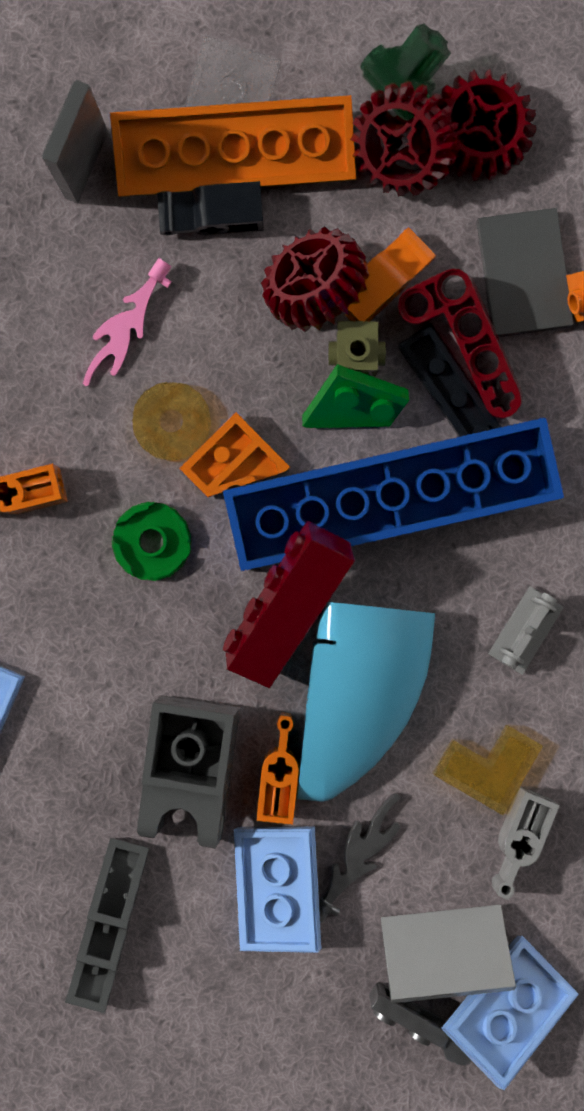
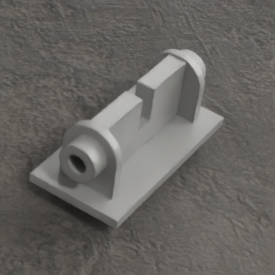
[488,586,564,675]

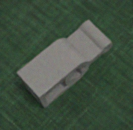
[492,786,560,900]

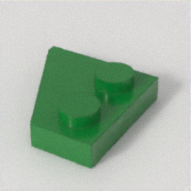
[302,364,410,428]

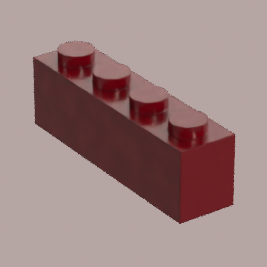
[223,521,355,689]

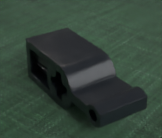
[157,181,264,236]

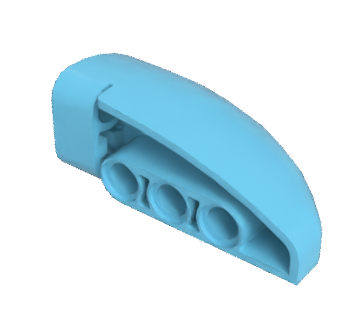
[297,602,436,802]

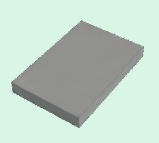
[381,905,516,1003]

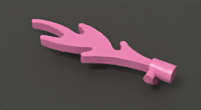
[83,258,172,386]

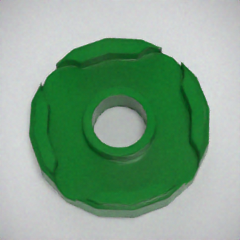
[112,502,192,581]

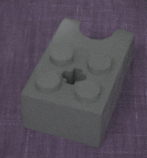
[137,695,241,849]

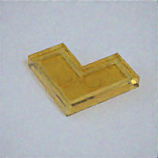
[432,724,543,815]

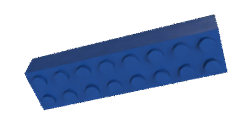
[223,417,564,571]

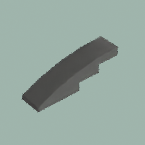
[65,838,149,1013]

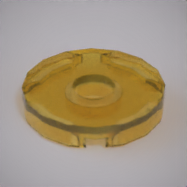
[132,382,212,462]

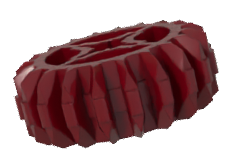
[429,69,537,181]
[350,81,460,197]
[261,226,370,332]

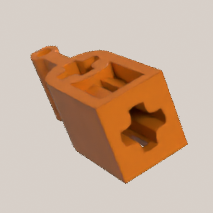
[344,227,436,321]
[0,463,68,515]
[256,712,299,825]

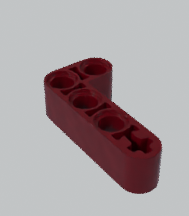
[398,268,523,418]

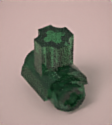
[360,23,451,121]

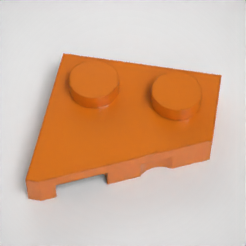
[179,412,290,497]

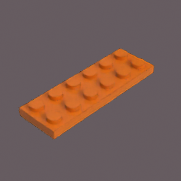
[110,95,356,197]

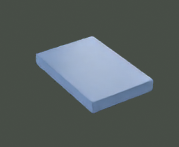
[234,826,322,953]
[441,935,579,1090]

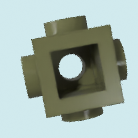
[328,321,386,377]

